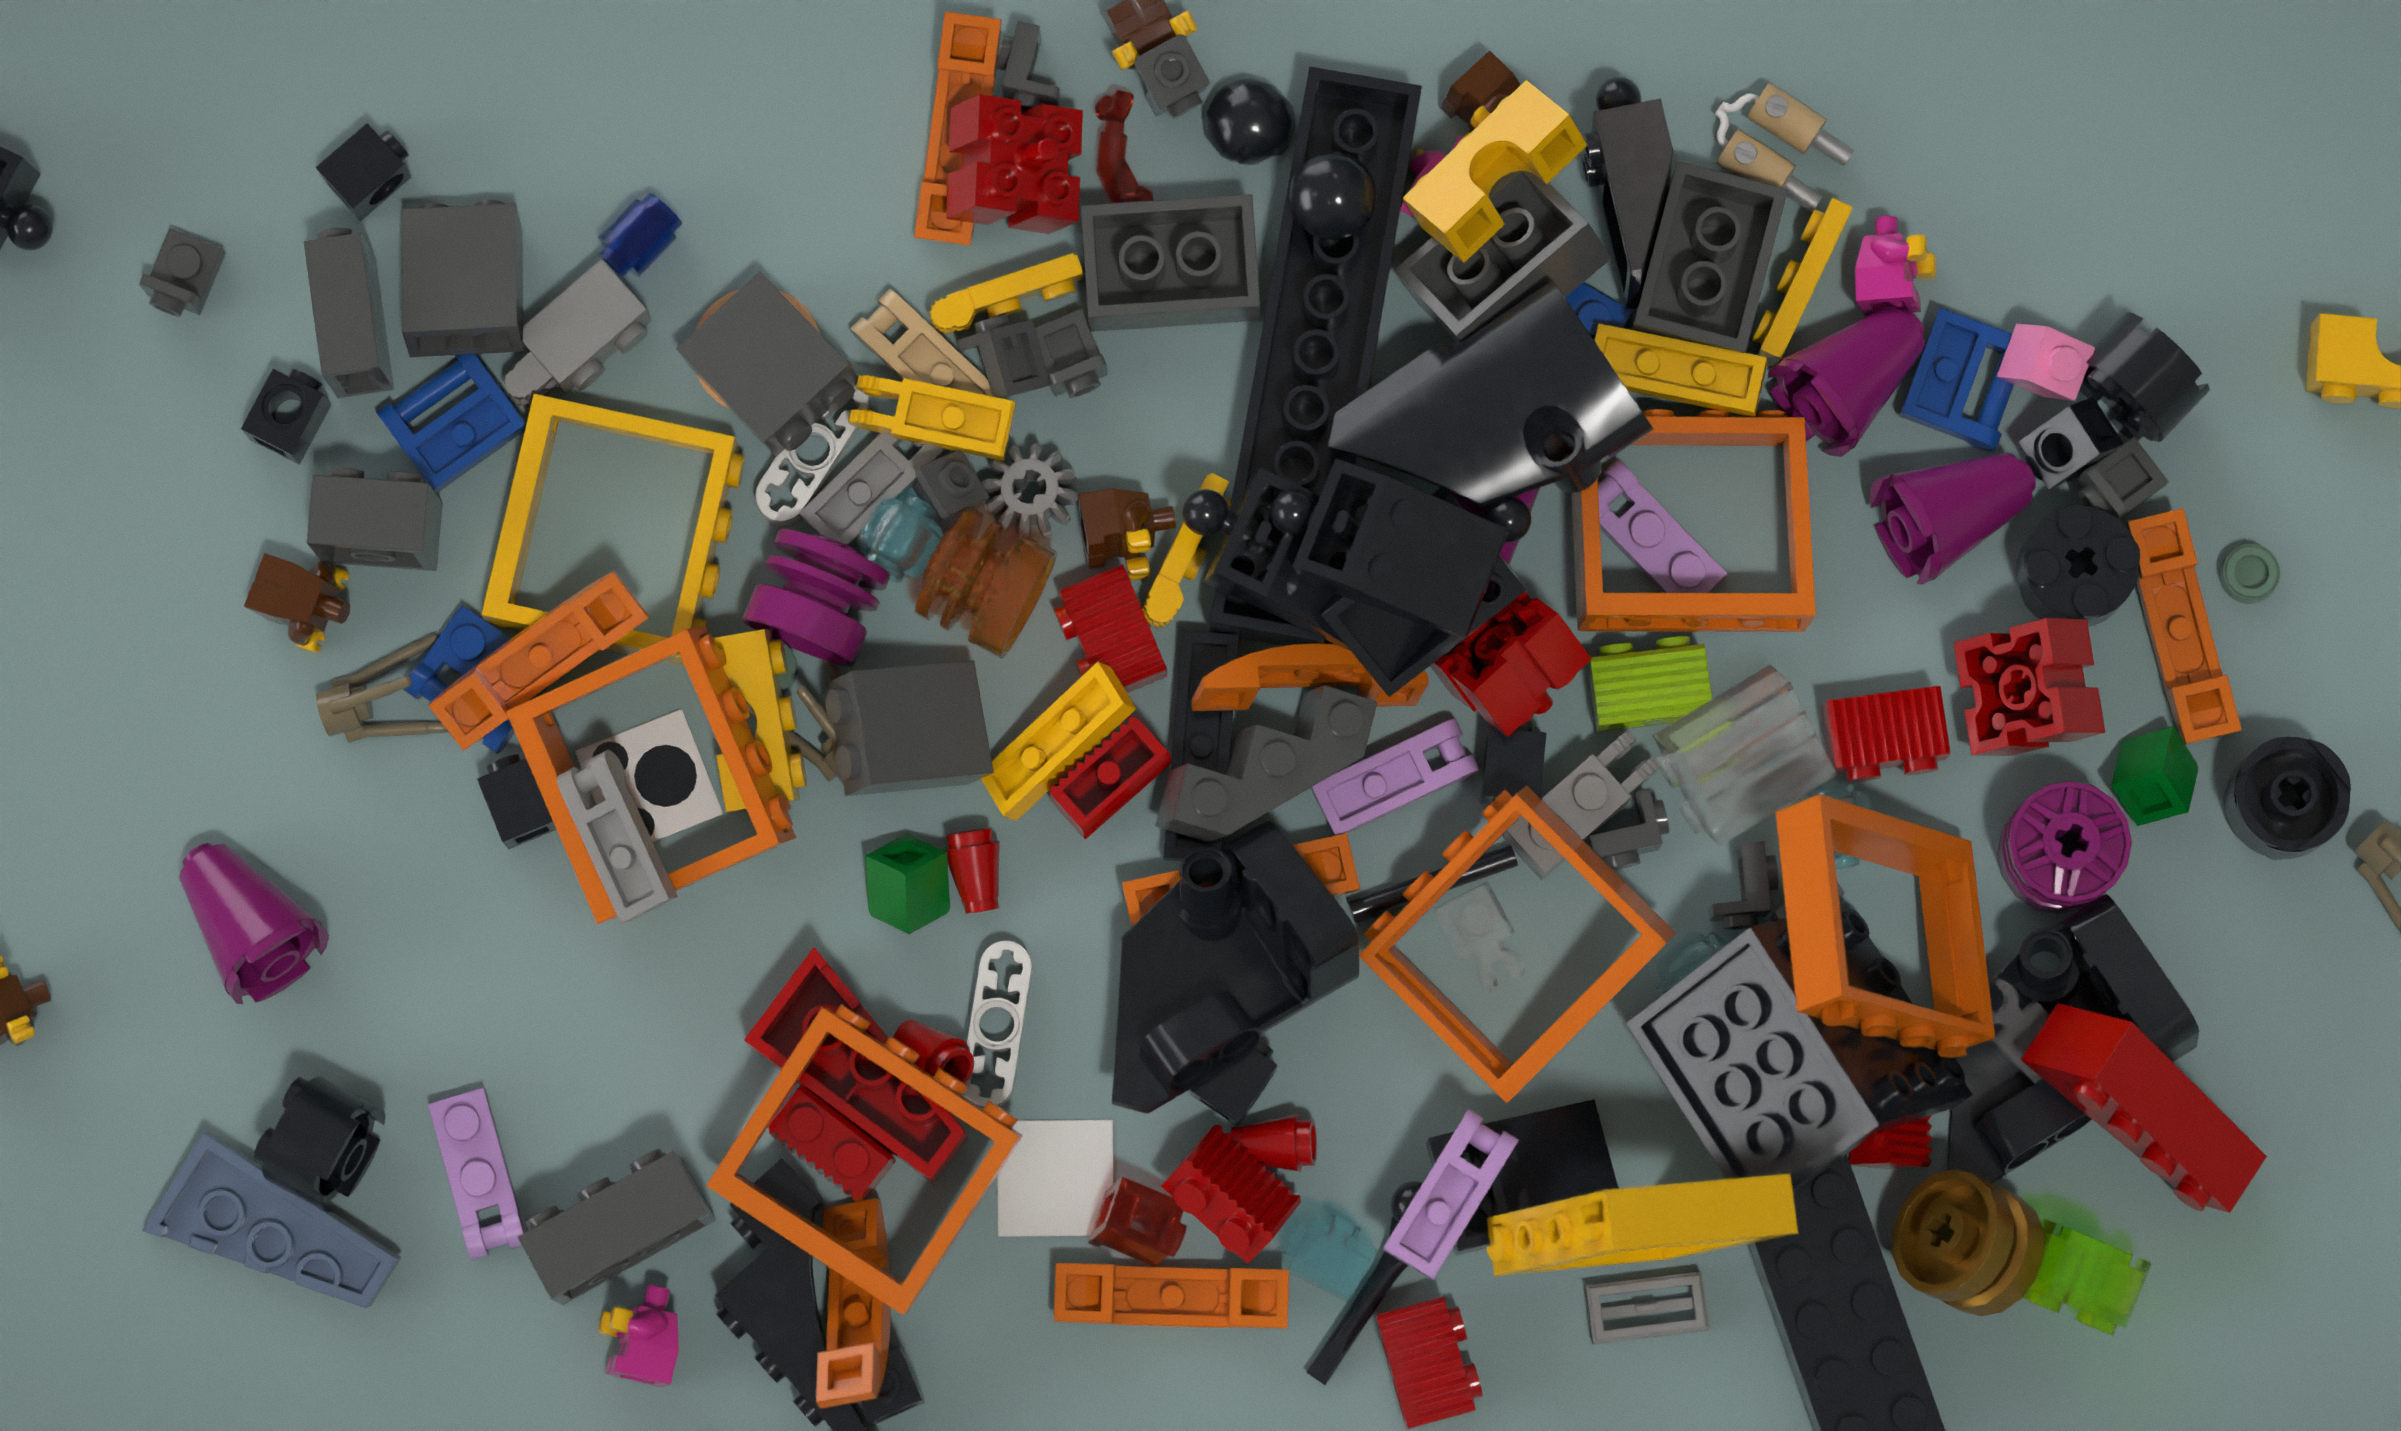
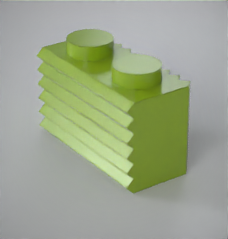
[1587,636,1714,732]

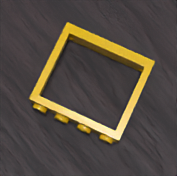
[481,394,746,666]
[1486,1174,1798,1276]

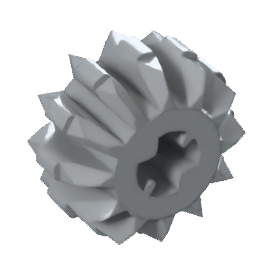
[982,443,1079,541]

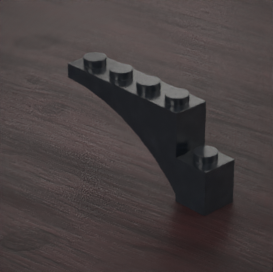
[715,1158,869,1431]

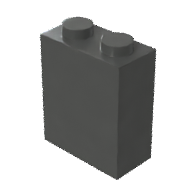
[402,200,524,357]
[303,228,394,398]
[676,272,858,457]
[825,660,994,796]

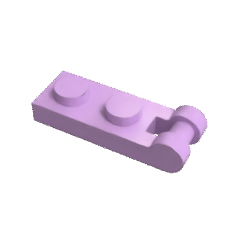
[1598,460,1728,593]
[1311,718,1480,836]
[427,1088,526,1260]
[1383,1109,1519,1280]

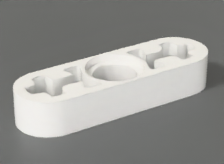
[756,386,870,526]
[965,941,1032,1109]

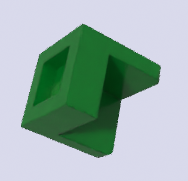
[2111,726,2198,826]
[865,833,950,934]

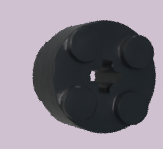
[2079,312,2210,442]
[2016,504,2140,627]
[2223,737,2351,860]
[254,1076,385,1212]

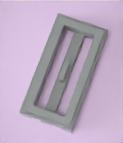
[1585,1272,1709,1345]

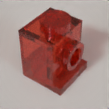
[1088,1177,1187,1267]

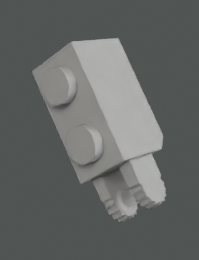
[503,259,651,409]
[1503,730,1661,881]

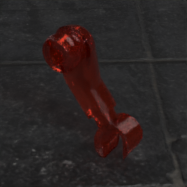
[1095,90,1154,203]

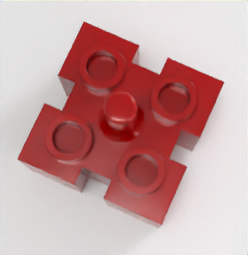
[946,94,1083,234]
[1430,591,1592,737]
[1953,618,2106,756]

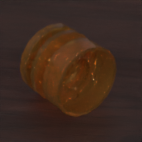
[914,507,1057,659]

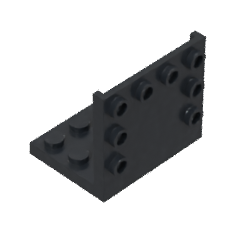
[1626,903,1973,1193]

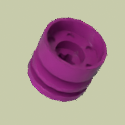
[741,529,891,667]
[1997,781,2132,914]

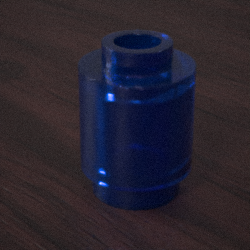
[598,192,682,277]

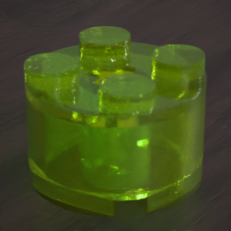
[2022,1218,2152,1336]

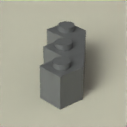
[1155,685,1378,842]

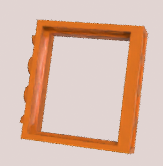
[1570,409,1816,632]
[506,626,796,924]
[1359,785,1676,1103]
[1775,794,1995,1058]
[706,1004,1023,1315]

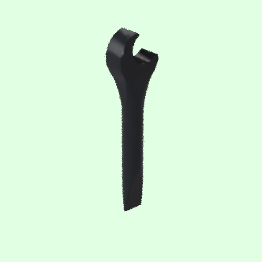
[1306,1216,1409,1385]

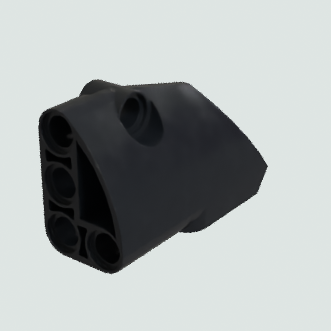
[1328,280,1653,508]
[1112,820,1359,1114]
[1947,894,2199,1183]

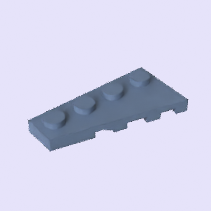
[142,1132,402,1308]

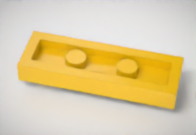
[1752,197,1853,368]
[1595,323,1768,417]
[981,662,1137,821]

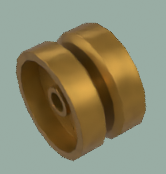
[1892,1169,2044,1317]

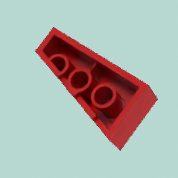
[744,947,968,1185]
[2020,1004,2267,1213]

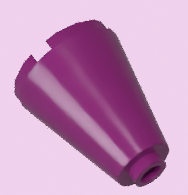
[1768,306,1925,457]
[1869,453,2036,585]
[179,843,329,1004]

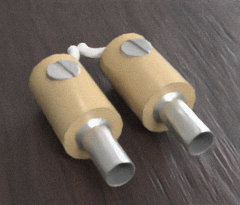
[1715,83,1854,213]

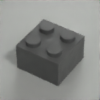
[307,467,443,571]

